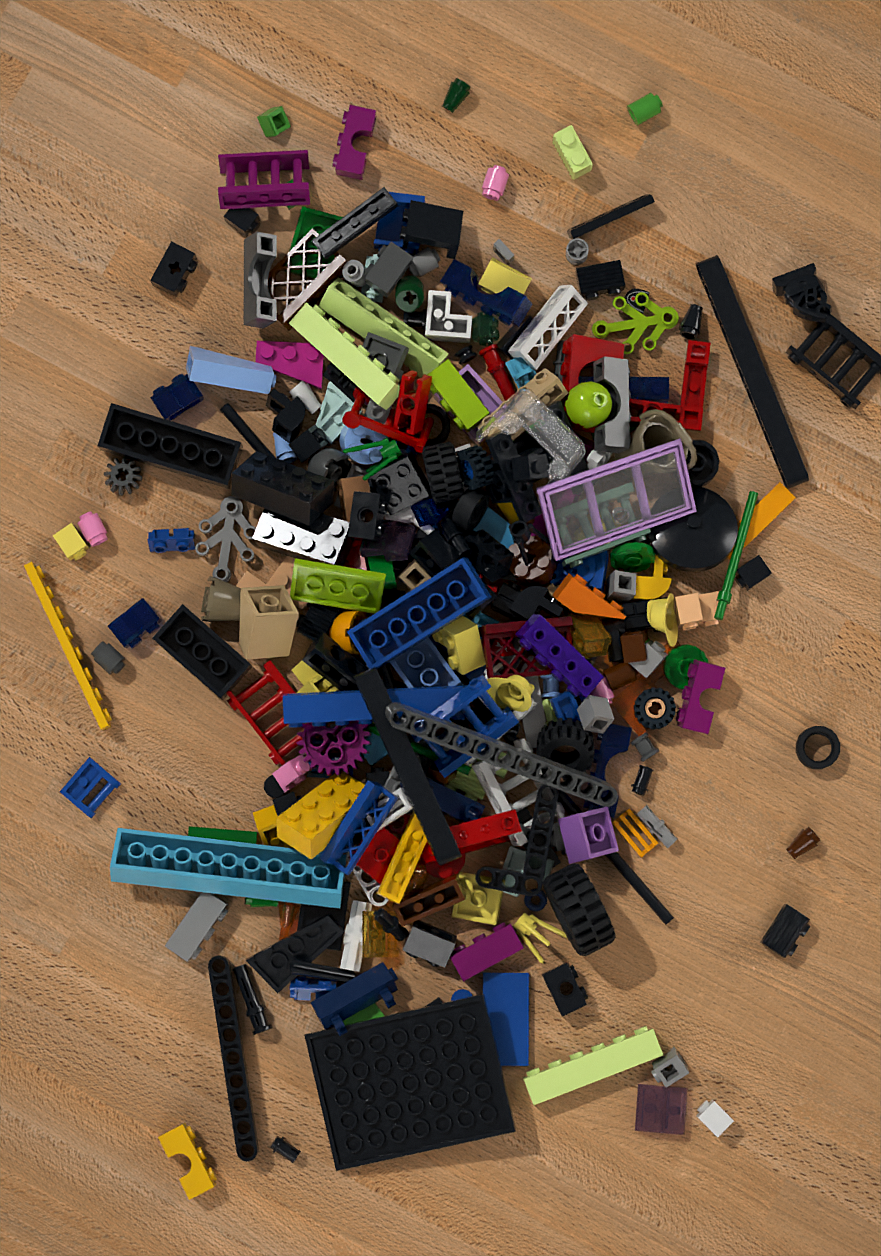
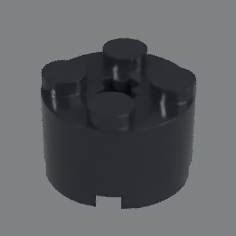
[673,440,719,488]

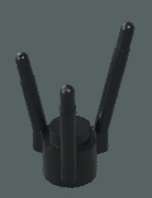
[508,520,550,566]

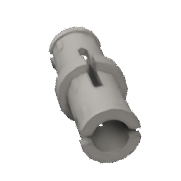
[636,805,678,848]

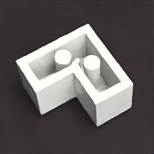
[425,290,472,343]

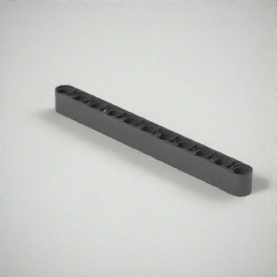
[385,702,618,807]

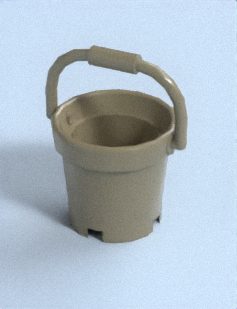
[615,409,697,477]

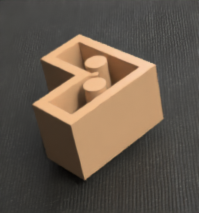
[674,591,720,631]

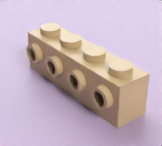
[476,368,568,440]

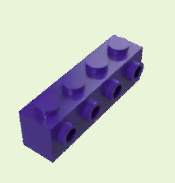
[515,614,604,697]

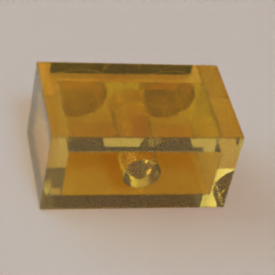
[567,612,611,658]

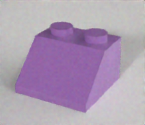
[558,807,619,864]

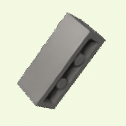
[165,892,228,962]

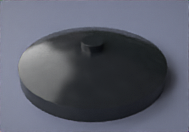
[647,487,738,572]

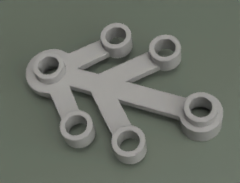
[195,496,256,583]

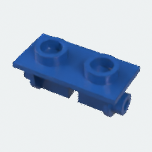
[147,528,195,553]
[290,976,337,1001]

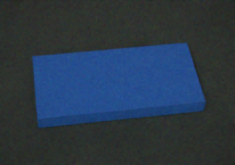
[483,972,529,1066]

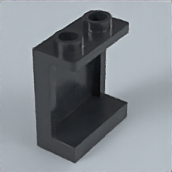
[399,200,464,259]

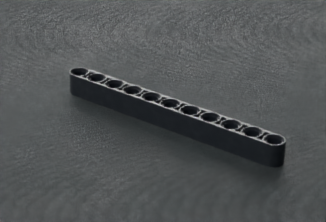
[696,255,809,489]

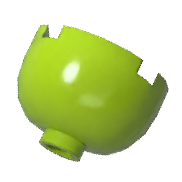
[565,381,612,429]

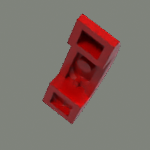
[679,340,711,431]

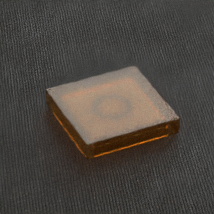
[611,675,661,737]

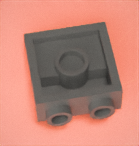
[362,332,409,384]

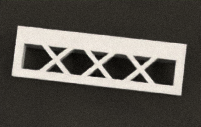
[508,285,588,370]

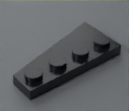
[246,914,345,994]

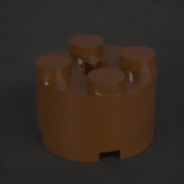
[508,535,557,587]

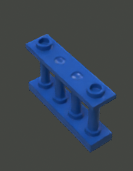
[411,674,519,777]

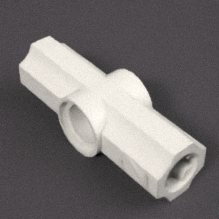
[340,900,372,972]

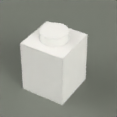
[696,1100,734,1137]

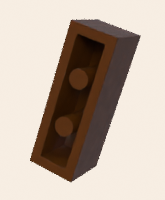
[393,874,466,927]

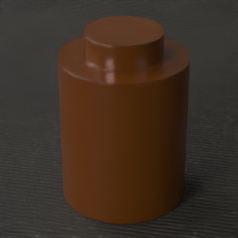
[603,661,639,691]

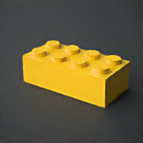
[276,770,365,859]

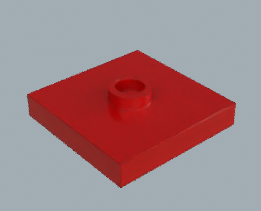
[348,828,400,885]

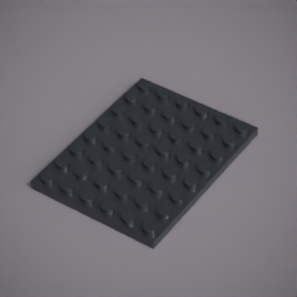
[304,994,516,1171]

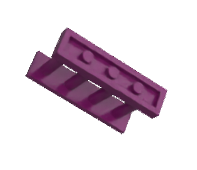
[218,150,310,209]

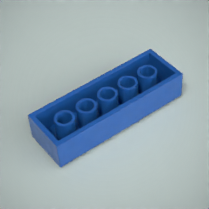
[347,558,492,670]

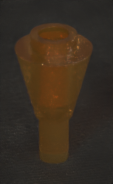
[278,902,301,941]

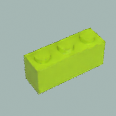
[427,359,490,433]

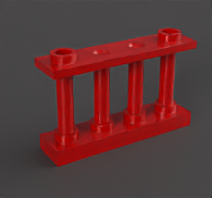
[227,660,323,766]
[421,809,522,865]

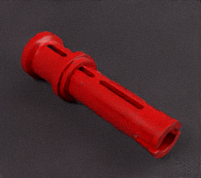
[478,344,516,401]

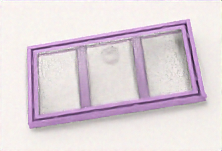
[537,439,697,561]

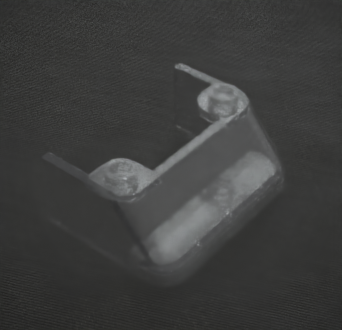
[476,389,585,502]

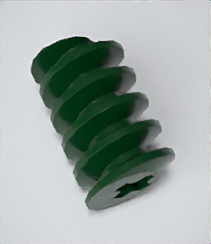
[395,275,424,312]

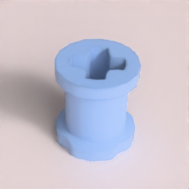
[541,675,561,698]

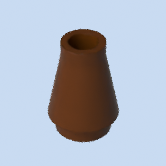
[786,826,821,859]

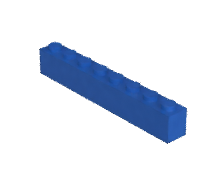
[283,685,470,727]

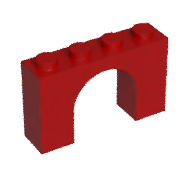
[560,334,624,433]

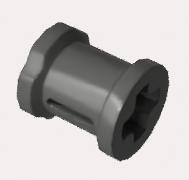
[631,732,659,762]

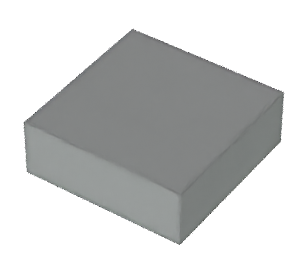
[493,239,514,265]

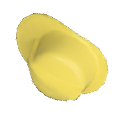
[647,593,678,647]
[487,675,535,712]

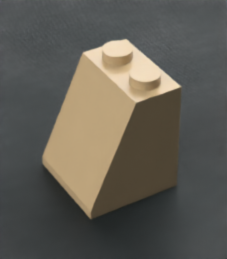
[239,585,299,659]

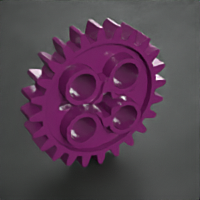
[297,720,372,776]

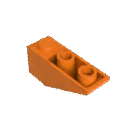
[552,573,626,619]

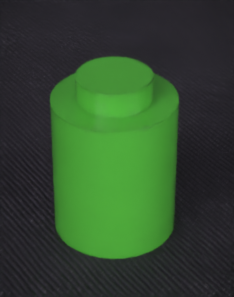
[627,93,663,126]

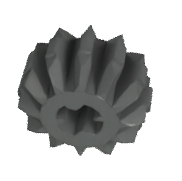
[104,457,143,496]

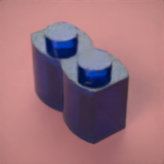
[150,374,204,421]
[108,598,162,649]

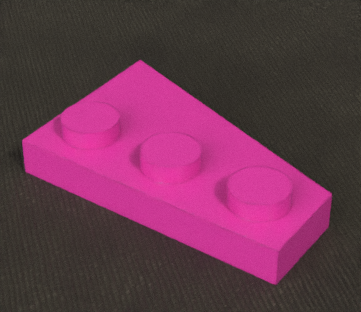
[255,341,324,390]

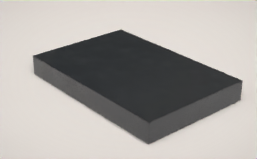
[297,882,351,951]

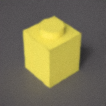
[53,523,89,560]

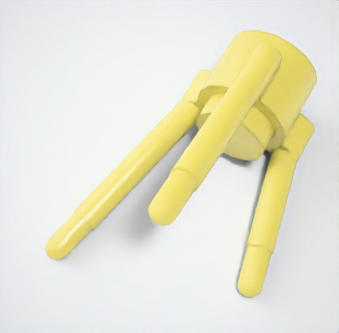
[513,913,568,963]

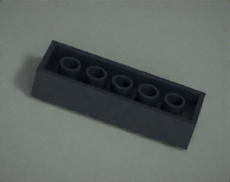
[97,403,243,489]

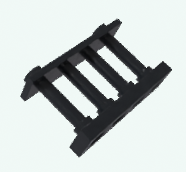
[786,311,881,409]

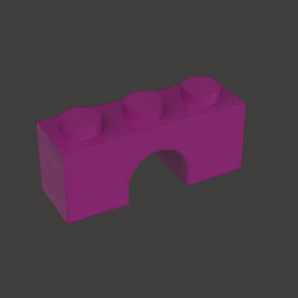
[332,105,377,180]
[676,659,726,734]

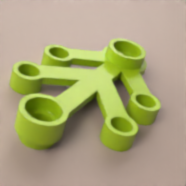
[591,292,679,355]

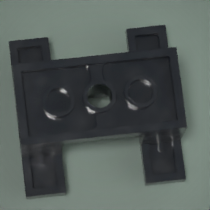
[485,401,595,523]

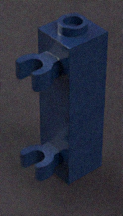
[400,777,485,823]
[310,962,398,1036]

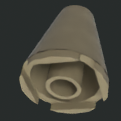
[201,576,241,622]

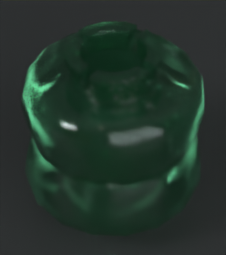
[472,312,500,346]

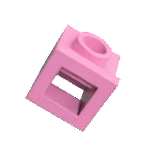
[272,755,312,793]

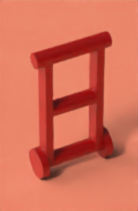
[342,387,434,453]

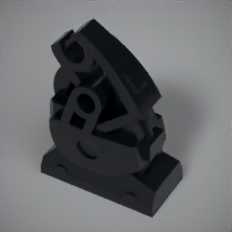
[772,263,832,322]

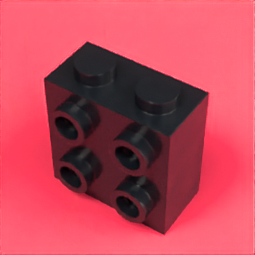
[368,451,431,516]

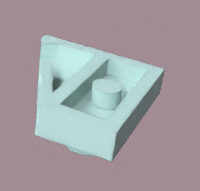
[316,381,362,445]

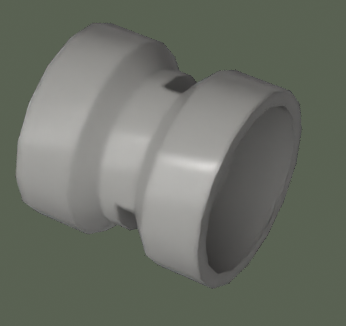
[566,238,589,265]

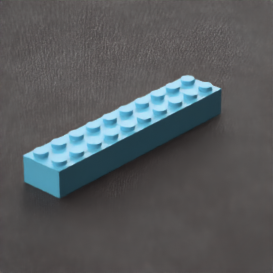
[110,828,347,908]

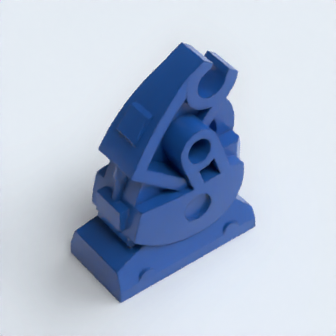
[549,550,609,593]

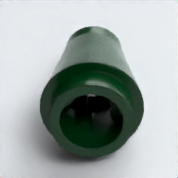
[442,78,471,113]

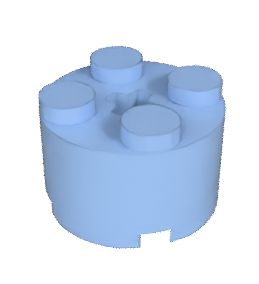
[339,425,389,465]

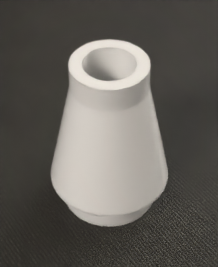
[289,380,321,414]

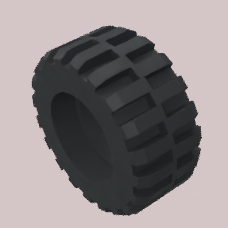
[543,863,616,956]

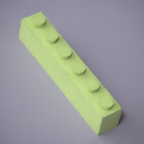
[319,277,449,378]
[289,303,401,410]
[523,1026,663,1105]

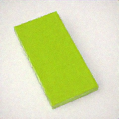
[290,558,386,614]

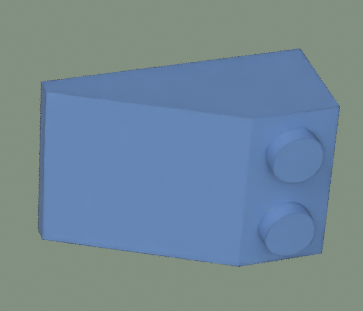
[390,637,463,688]

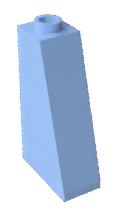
[186,346,276,394]

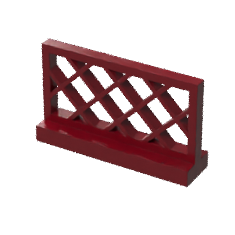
[478,616,573,679]

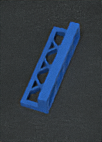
[319,780,398,875]

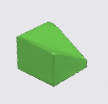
[257,106,291,137]

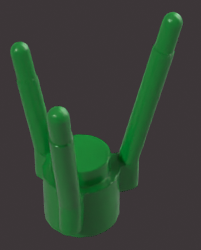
[343,438,402,481]

